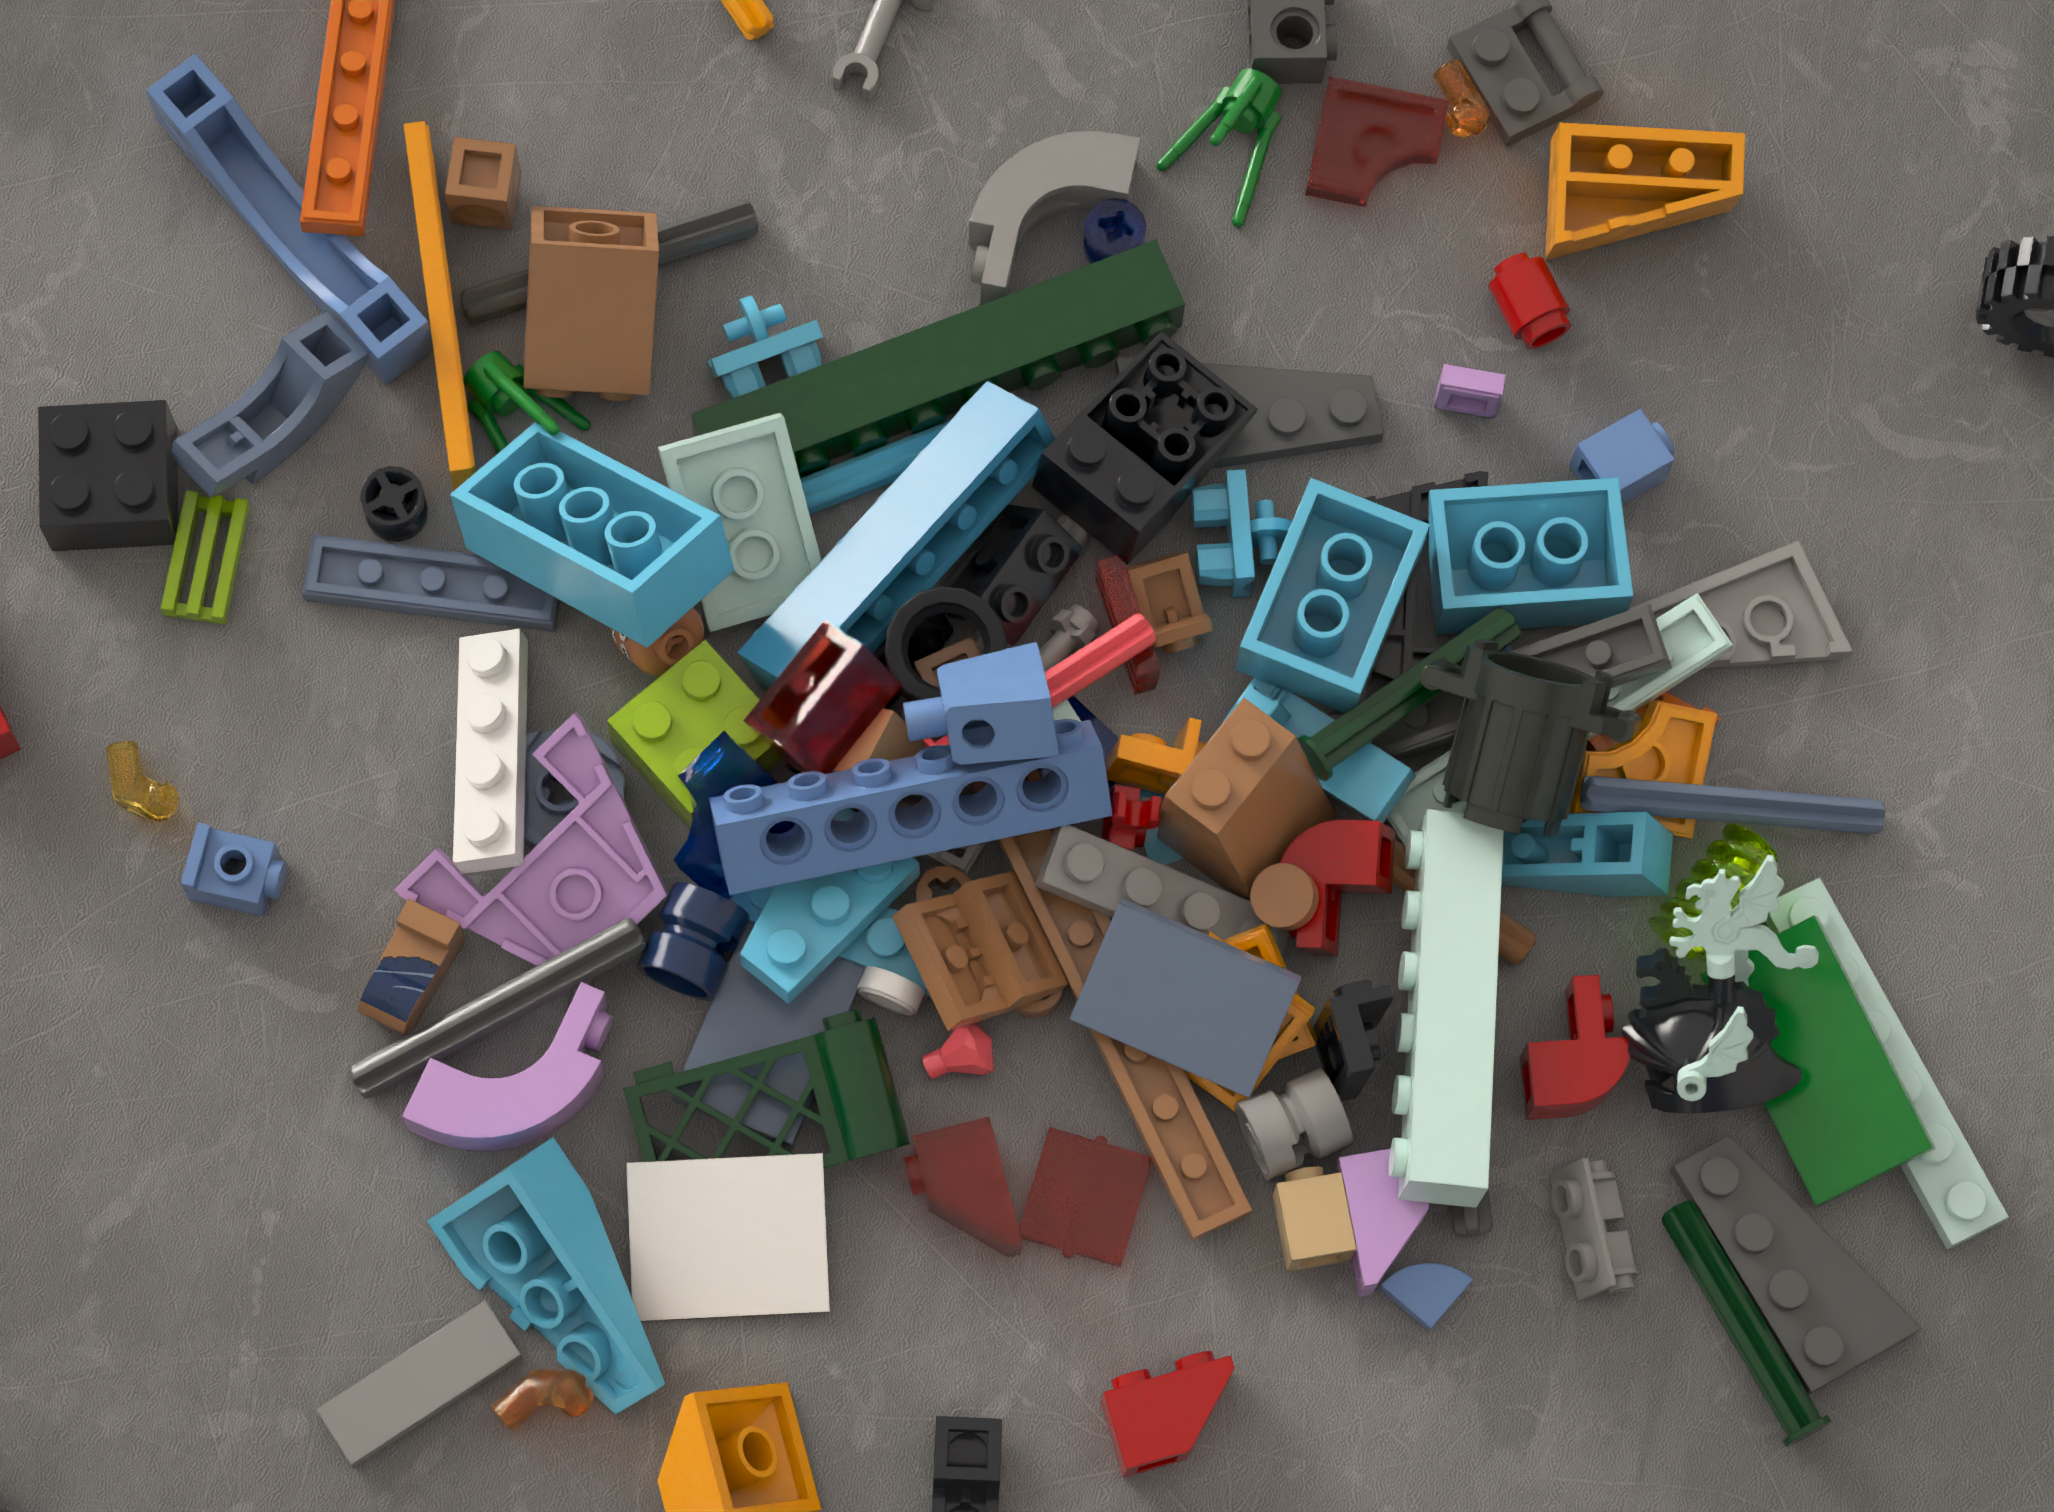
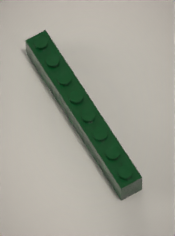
[691,240,1185,478]

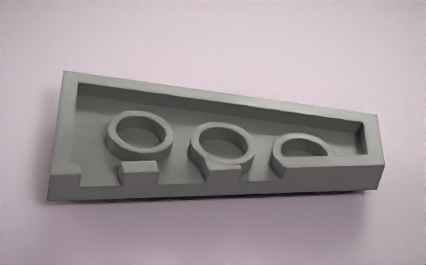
[1115,356,1384,469]

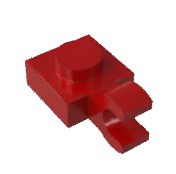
[1101,785,1162,852]

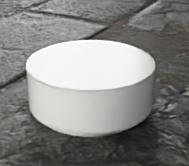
[857,966,925,1016]

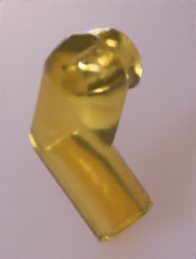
[106,741,179,823]

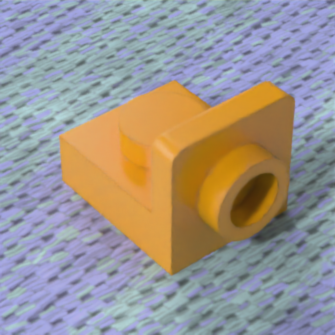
[1105,717,1207,795]

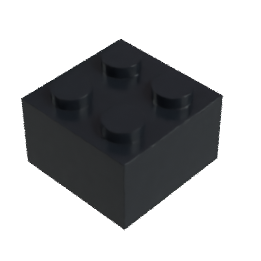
[38,400,178,551]

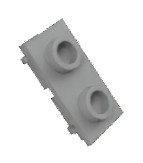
[1549,1158,1638,1301]

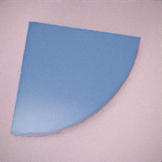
[1379,1263,1473,1332]

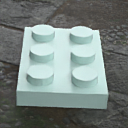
[658,413,822,632]

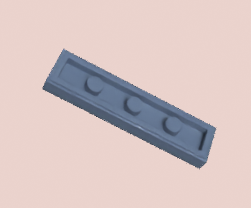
[302,534,560,632]

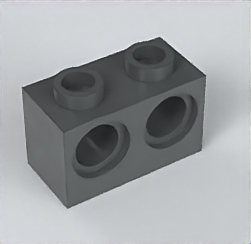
[1246,0,1337,84]

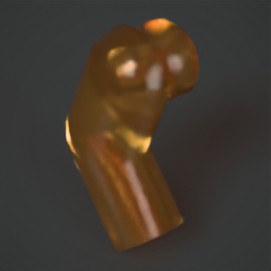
[1433,60,1490,138]
[490,1369,594,1432]

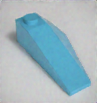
[427,1137,665,1415]

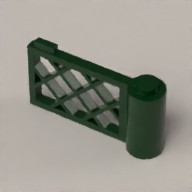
[623,1009,911,1169]

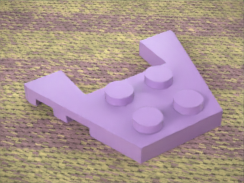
[394,712,669,966]

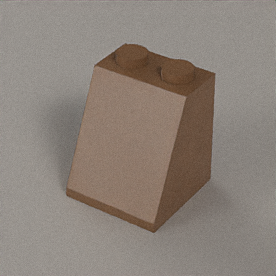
[523,206,659,401]
[1157,698,1336,901]

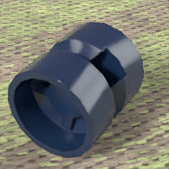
[637,882,750,1001]

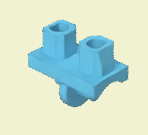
[706,295,823,399]
[1190,469,1292,598]

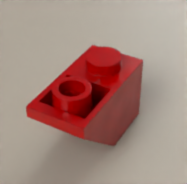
[1101,1351,1235,1478]

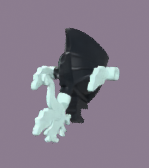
[1621,855,1819,1113]

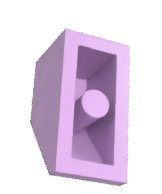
[1334,1149,1429,1297]

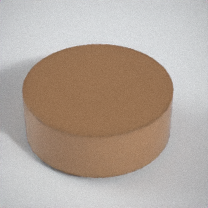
[1250,863,1319,931]

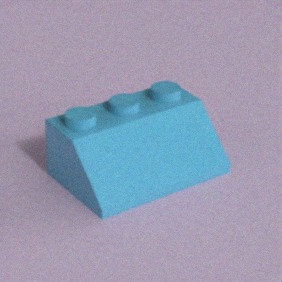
[1429,477,1633,635]

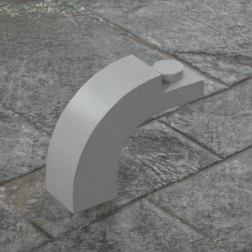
[969,131,1140,305]

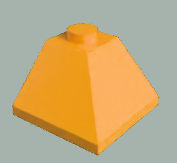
[657,1382,822,1512]

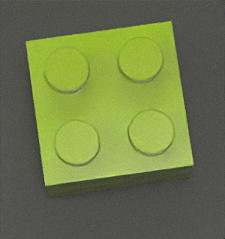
[607,640,790,834]

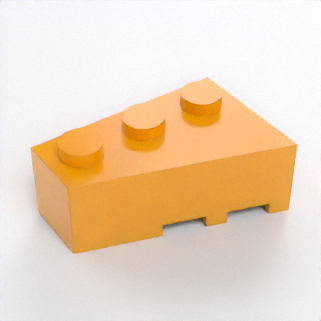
[1545,122,1745,260]

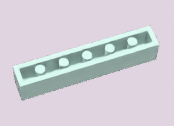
[1389,809,1504,1208]

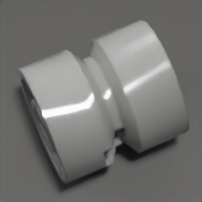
[1235,1067,1353,1181]

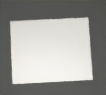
[626,1153,830,1321]

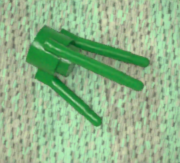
[1156,68,1282,228]
[463,350,591,454]

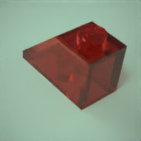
[903,1117,1022,1258]

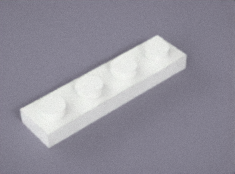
[453,628,528,874]

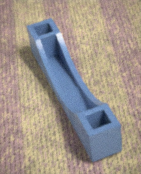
[146,54,433,386]

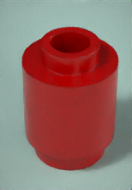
[1488,253,1572,349]

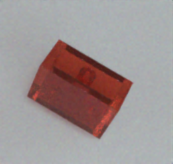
[743,621,901,774]

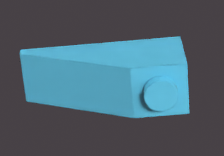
[1501,812,1673,897]

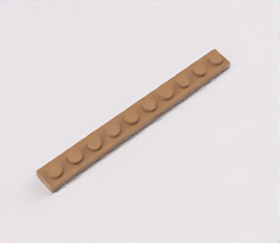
[914,636,1252,1242]

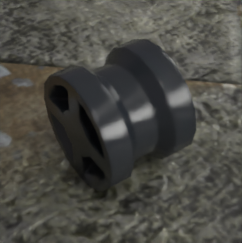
[360,466,428,542]

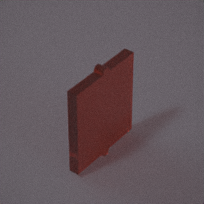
[1017,1127,1152,1267]

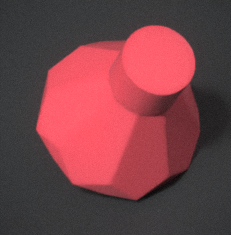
[922,1023,995,1079]

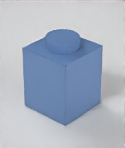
[1569,408,1675,505]

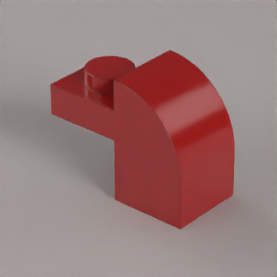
[1280,820,1395,956]
[1520,975,1630,1120]

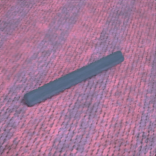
[1580,775,1885,834]

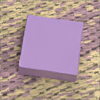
[1434,364,1506,418]

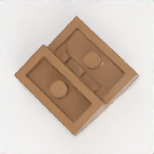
[892,871,1069,1031]

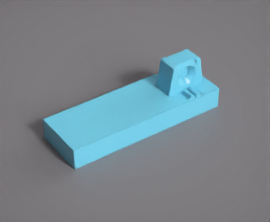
[1222,677,1416,823]

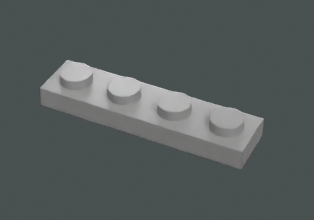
[1035,825,1290,956]

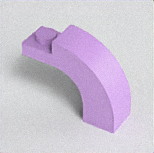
[402,982,613,1151]

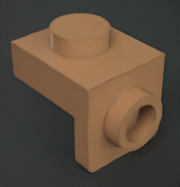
[1123,550,1214,653]

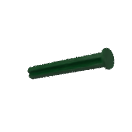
[1297,608,1521,781]
[1662,1200,1832,1447]

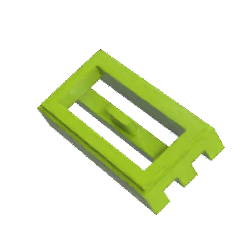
[160,490,251,625]

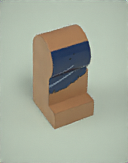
[358,898,466,1035]

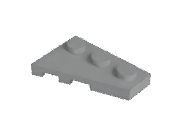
[1628,540,1853,669]

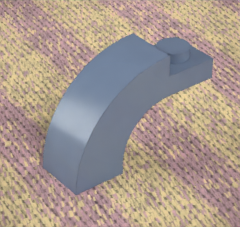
[169,311,370,498]

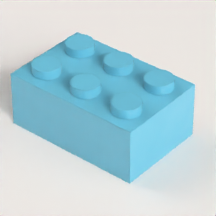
[1235,478,1430,713]

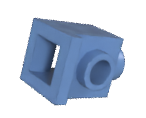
[181,822,287,916]

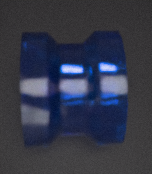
[1083,198,1147,264]

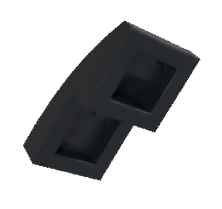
[932,1416,1002,1512]

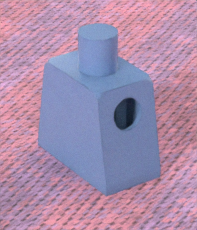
[903,642,1059,765]

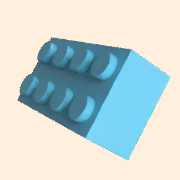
[450,422,734,648]

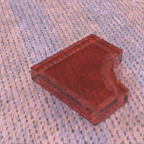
[1305,76,1449,207]

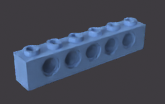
[709,719,1113,895]

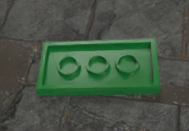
[1700,915,1936,1206]

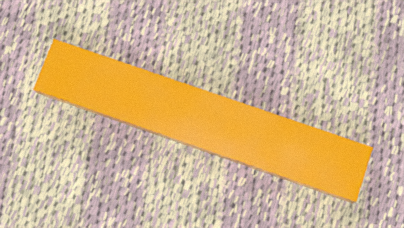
[403,121,476,491]

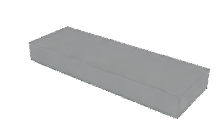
[316,1300,522,1468]

